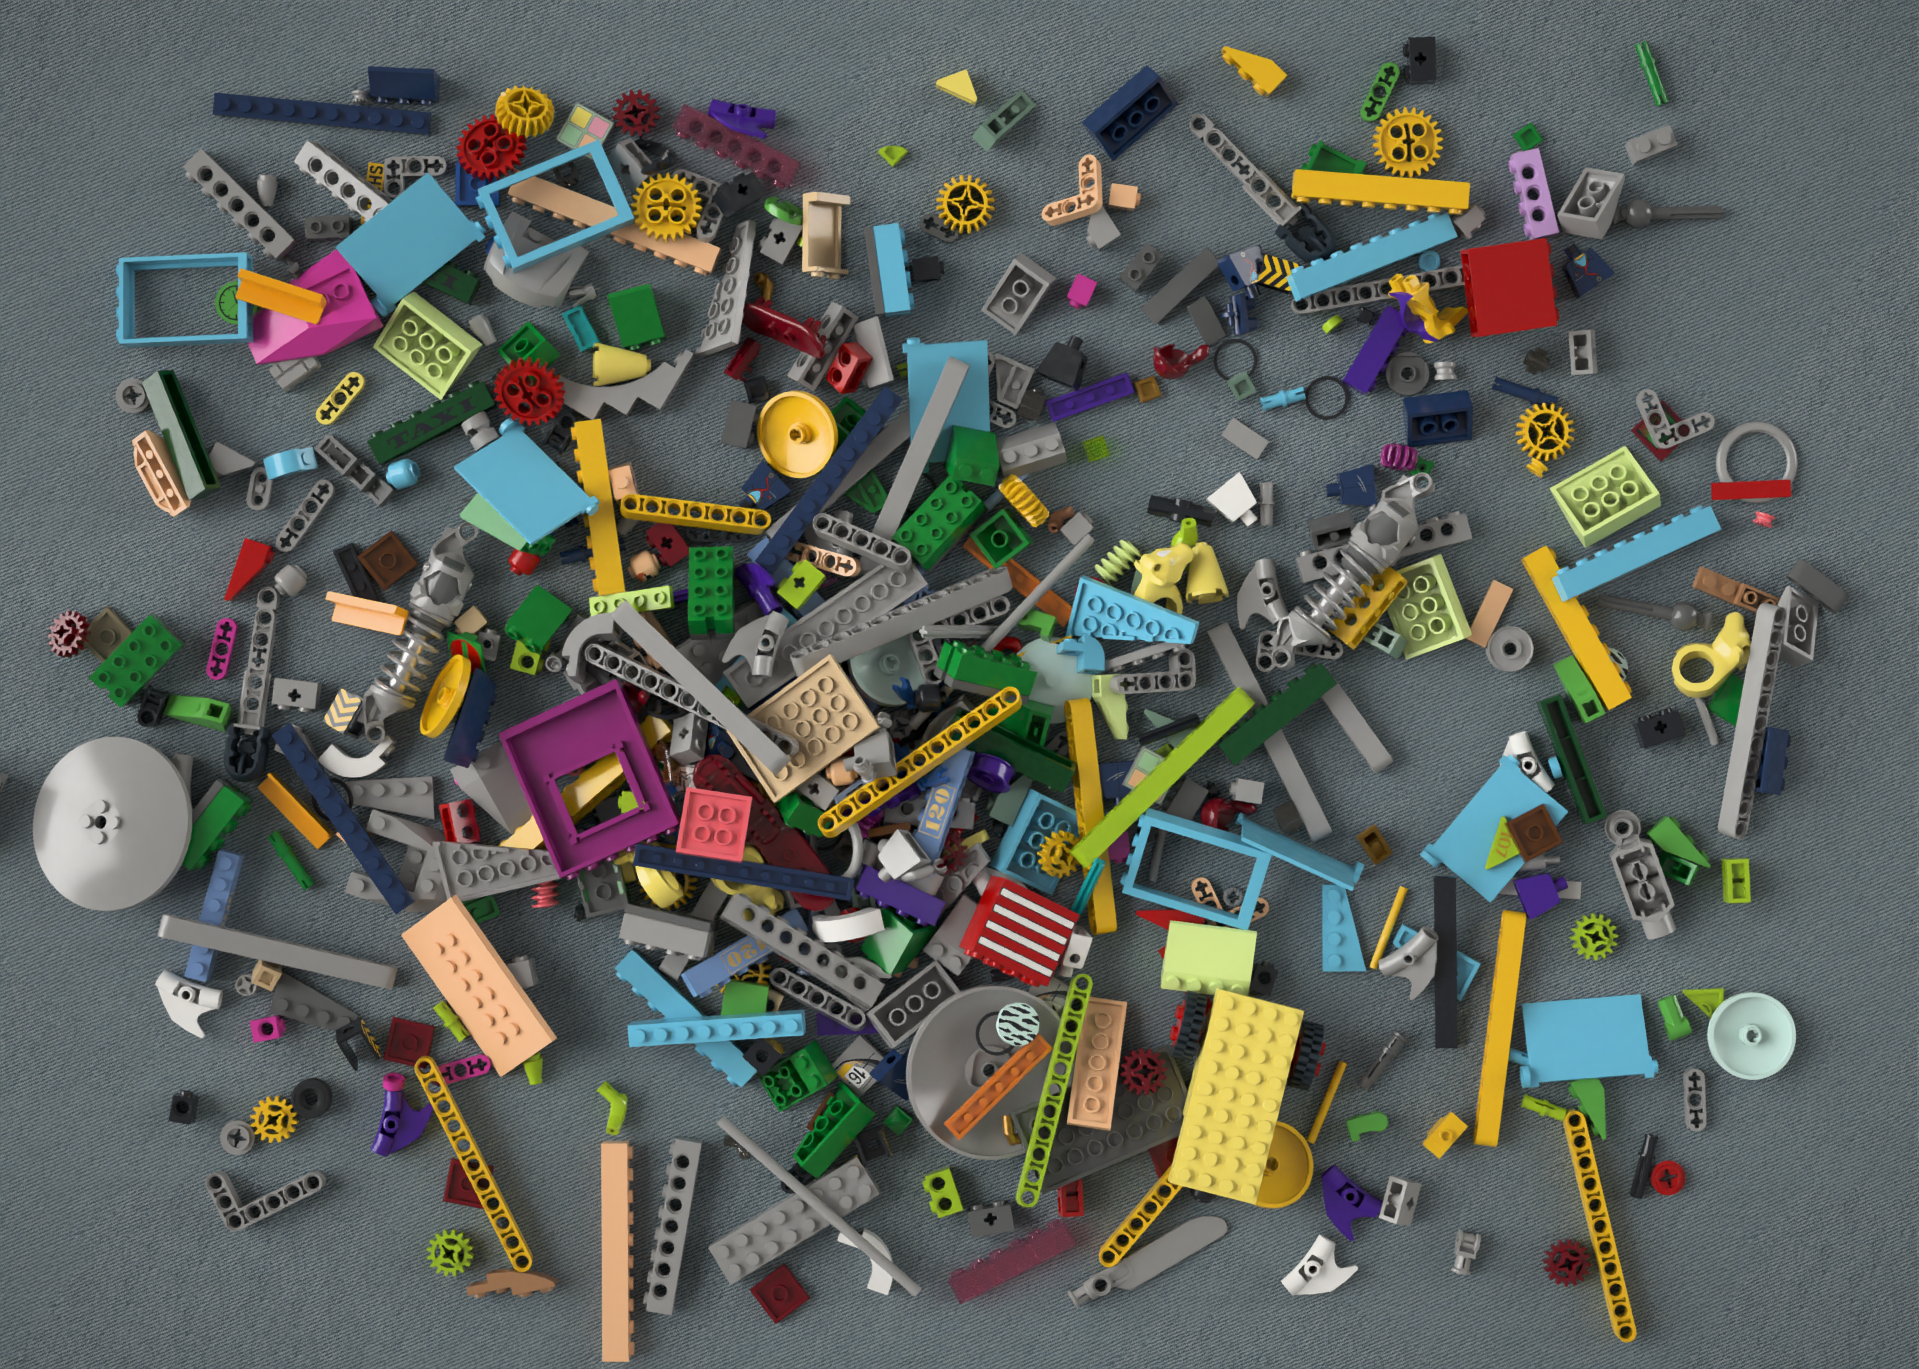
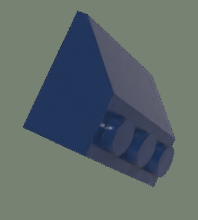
[368,66,440,106]
[1403,390,1473,447]
[1755,727,1791,795]

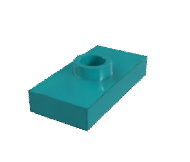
[562,304,601,353]

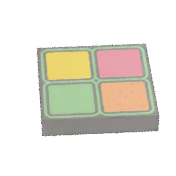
[555,102,615,162]
[1122,746,1171,805]

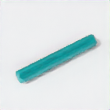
[1071,858,1106,925]

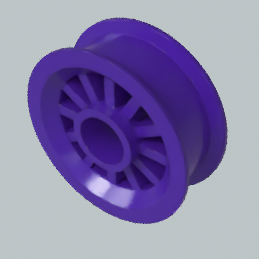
[967,753,1016,793]

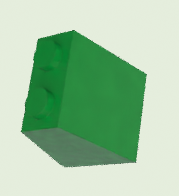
[607,284,667,351]
[943,425,999,486]
[860,906,938,975]

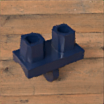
[1221,293,1258,335]

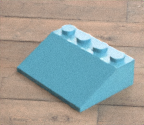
[990,788,1079,895]

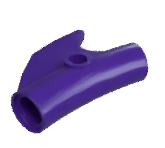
[708,99,776,139]
[735,563,783,616]
[370,1090,433,1157]
[1321,1164,1383,1241]

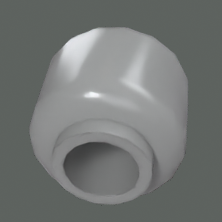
[274,564,307,597]

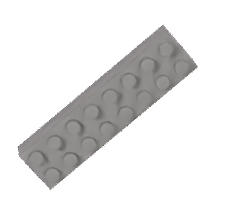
[708,1154,880,1285]

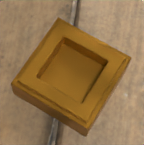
[1134,375,1162,403]

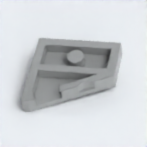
[995,353,1035,410]

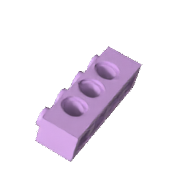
[1508,148,1559,240]

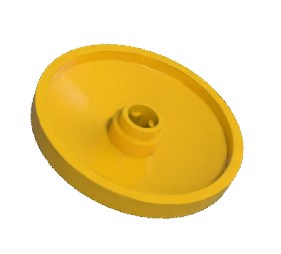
[757,390,838,478]
[420,655,471,738]
[1253,1121,1313,1209]

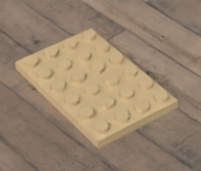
[726,654,881,803]

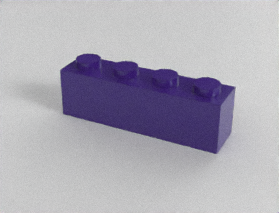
[1342,305,1408,395]
[853,864,946,927]

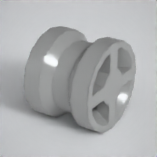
[1434,362,1456,381]
[235,973,260,996]

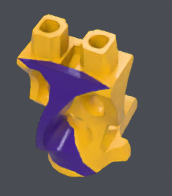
[1388,274,1468,343]

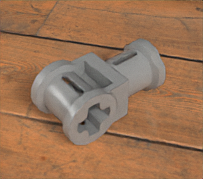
[1451,1229,1481,1276]

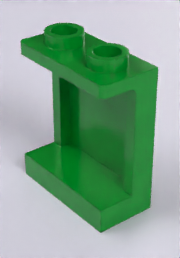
[1300,140,1367,174]
[504,585,573,655]

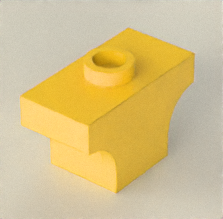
[1422,1111,1468,1159]

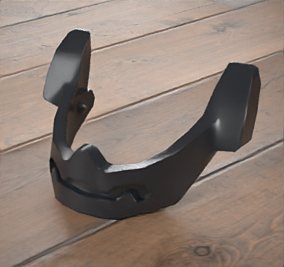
[634,138,676,175]

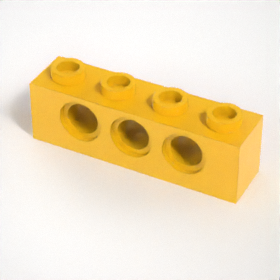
[1328,566,1408,650]

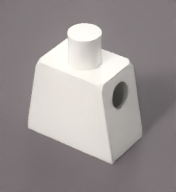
[1206,472,1257,527]
[1059,925,1092,977]

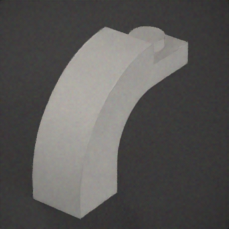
[562,613,622,683]

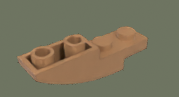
[1692,567,1780,614]
[466,1268,558,1298]

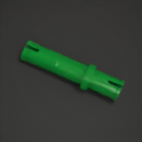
[1634,40,1670,107]
[266,830,315,891]

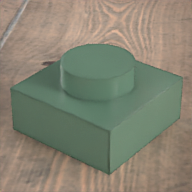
[1227,371,1257,401]

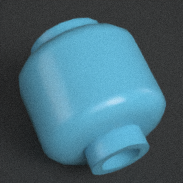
[386,458,420,490]

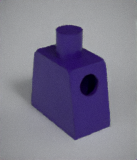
[1512,873,1568,920]

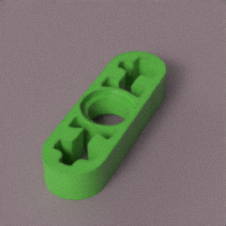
[1360,62,1400,123]

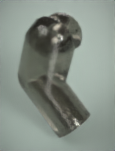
[724,1135,751,1160]

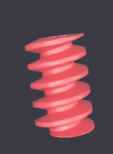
[531,880,559,908]

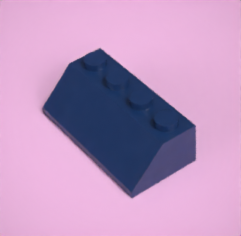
[1081,65,1178,161]
[443,668,498,768]

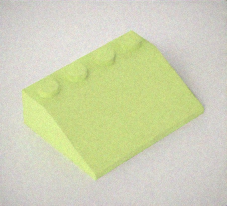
[373,292,482,400]
[1550,446,1661,548]
[1378,554,1472,660]
[1161,920,1257,996]

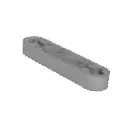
[276,480,335,552]

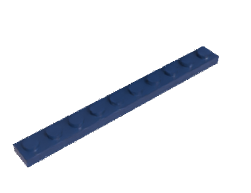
[213,93,432,136]
[755,386,903,575]
[271,723,415,914]
[633,843,854,901]

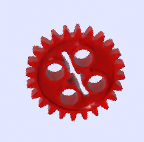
[456,114,527,182]
[494,357,566,426]

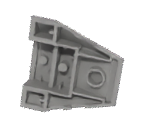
[450,741,533,834]

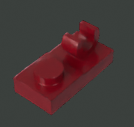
[724,336,762,382]

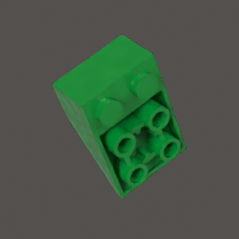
[987,697,1054,747]
[757,1039,838,1112]

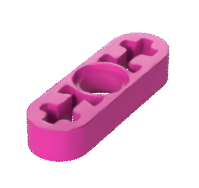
[206,618,238,680]
[431,1054,492,1086]

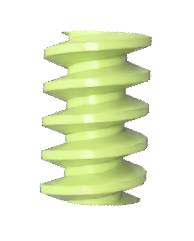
[1094,540,1143,586]

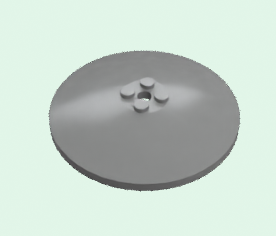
[33,737,192,911]
[906,985,1076,1160]

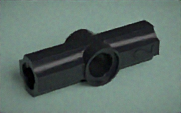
[1147,495,1215,527]

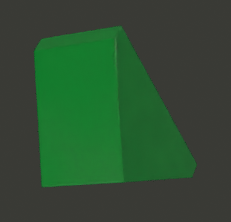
[1659,851,1699,886]

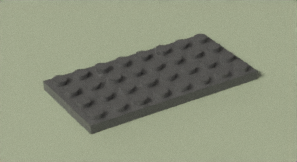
[1009,1045,1188,1194]

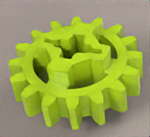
[1569,913,1618,961]
[426,1228,474,1277]

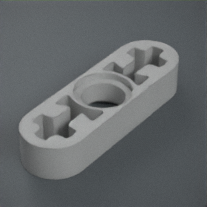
[1683,1067,1707,1132]

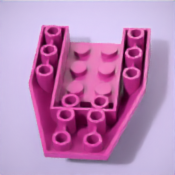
[248,249,384,365]

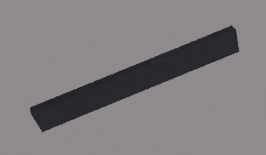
[1433,876,1457,1048]

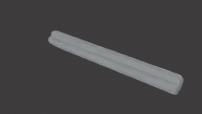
[919,625,1000,638]

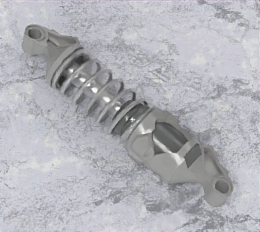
[1269,473,1435,671]
[357,521,478,744]

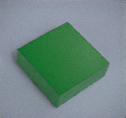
[1512,123,1543,151]

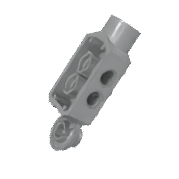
[1604,810,1676,939]

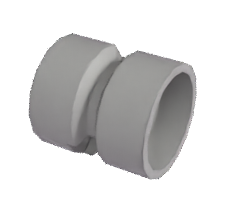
[461,411,500,452]

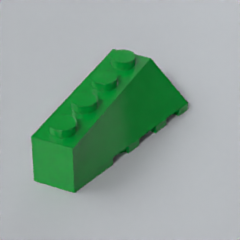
[793,1081,876,1179]

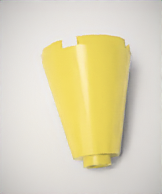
[593,343,651,386]
[1185,542,1229,604]

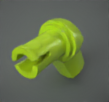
[1170,518,1198,571]
[597,1081,628,1135]

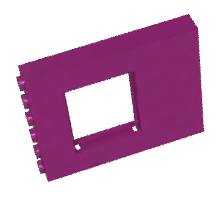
[498,679,681,880]

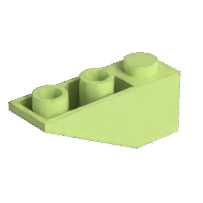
[1092,674,1129,739]

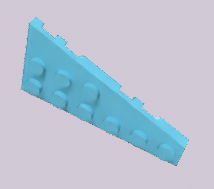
[1065,576,1199,644]

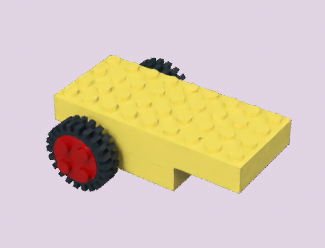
[1168,988,1326,1205]

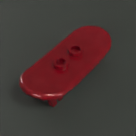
[742,297,827,359]
[693,755,781,846]
[756,816,836,911]

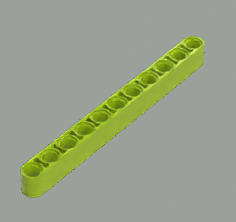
[1070,686,1255,868]
[1016,974,1093,1207]

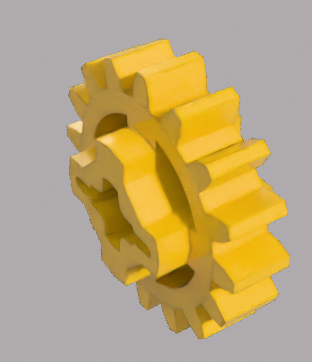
[1037,830,1081,878]
[250,1095,299,1143]

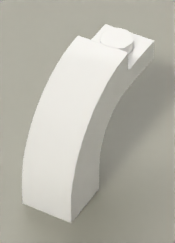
[317,735,396,777]
[812,907,885,942]
[837,1228,893,1295]

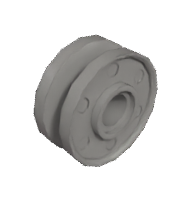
[1486,626,1534,672]

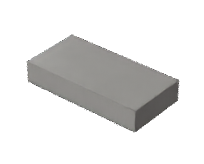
[1221,417,1269,460]

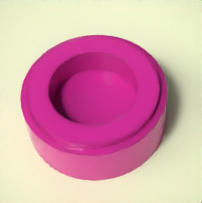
[383,1072,405,1092]

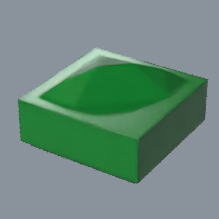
[883,1105,913,1136]

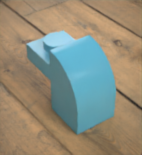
[263,447,318,480]
[1057,635,1105,675]

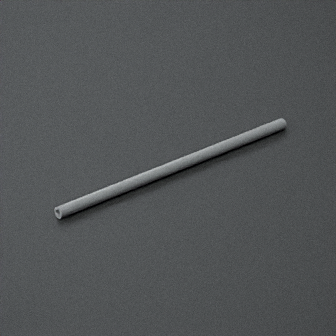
[908,534,1095,731]
[717,1116,921,1296]

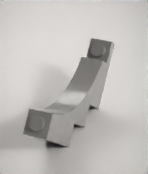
[557,349,695,420]

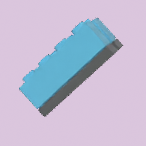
[864,223,915,319]

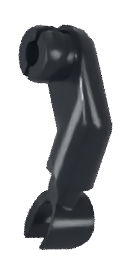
[901,707,929,749]

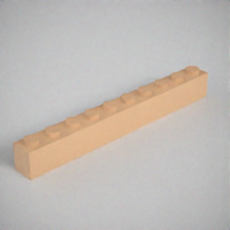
[508,170,722,276]
[601,1141,635,1362]

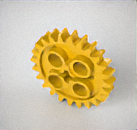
[1372,107,1443,178]
[631,173,702,243]

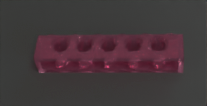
[672,104,801,189]

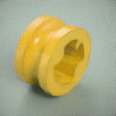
[1526,458,1548,478]

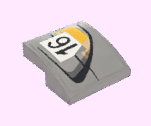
[1028,974,1075,1018]
[831,1034,885,1097]

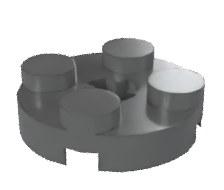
[1385,352,1429,396]

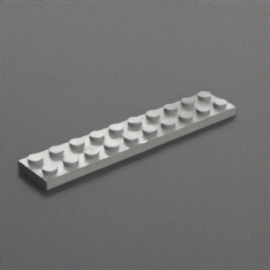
[723,556,928,709]

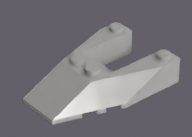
[345,809,447,912]

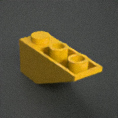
[1221,46,1287,97]

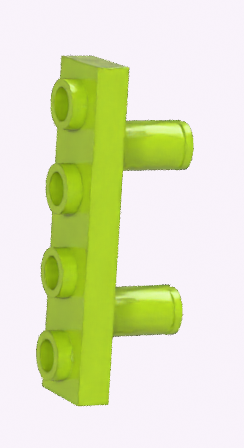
[589,586,674,616]

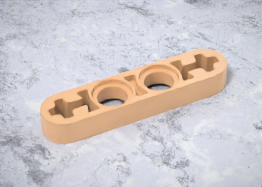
[786,542,861,577]

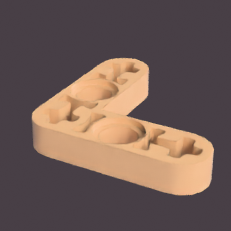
[1042,154,1103,226]
[1191,877,1269,929]

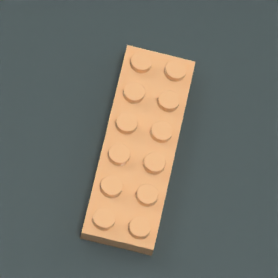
[1067,997,1127,1131]

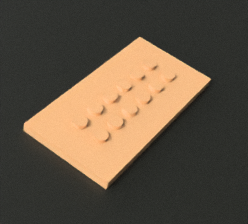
[401,895,557,1077]

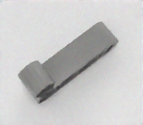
[1254,631,1343,672]
[1109,649,1196,694]
[862,839,944,896]

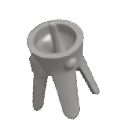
[569,282,600,308]
[545,647,569,672]

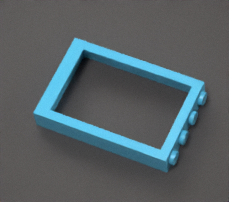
[476,139,634,273]
[116,252,253,348]
[1120,808,1272,930]

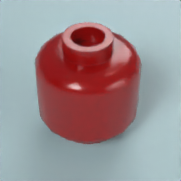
[508,549,540,576]

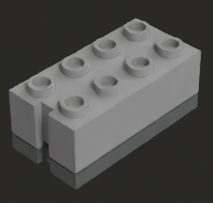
[619,903,720,961]

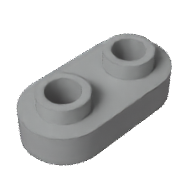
[247,467,274,511]

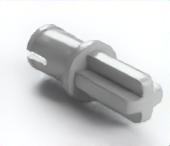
[1258,482,1275,526]

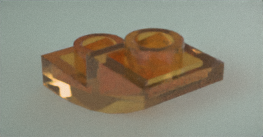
[655,740,682,787]

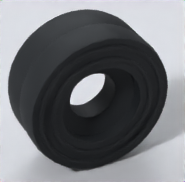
[291,1078,333,1118]

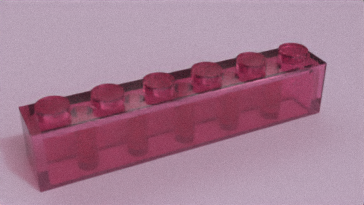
[948,1218,1076,1305]

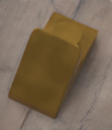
[1355,824,1393,866]

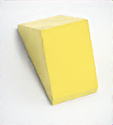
[936,69,977,105]

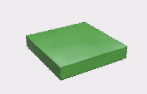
[721,979,770,1015]

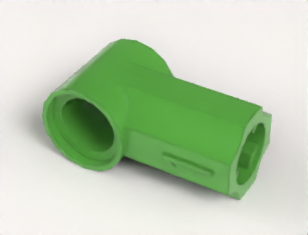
[1657,995,1692,1041]

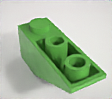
[1553,655,1606,723]
[163,695,233,732]
[1645,816,1711,868]
[1567,1078,1606,1140]

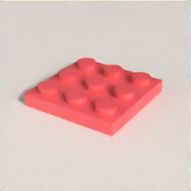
[676,787,752,863]

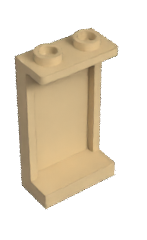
[802,192,850,279]

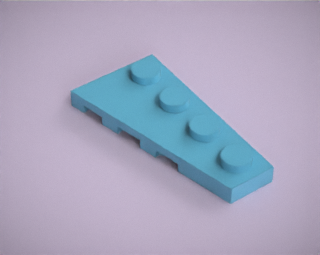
[1322,884,1366,972]
[1393,923,1481,1001]

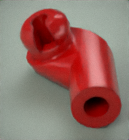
[993,636,1022,653]

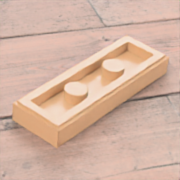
[1465,580,1513,648]

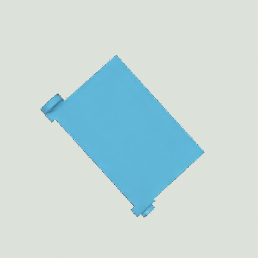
[335,172,486,317]
[902,338,990,473]
[454,417,599,545]
[1419,755,1568,903]
[1234,812,1364,891]
[1520,994,1658,1088]

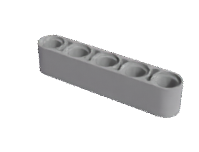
[813,513,913,572]
[1320,675,1394,774]
[770,968,866,1031]

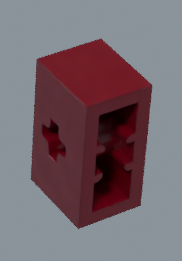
[645,523,690,568]

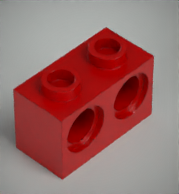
[825,342,873,394]
[439,798,481,843]
[1057,1178,1084,1217]

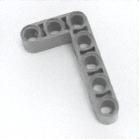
[908,596,1010,686]
[205,1170,326,1232]

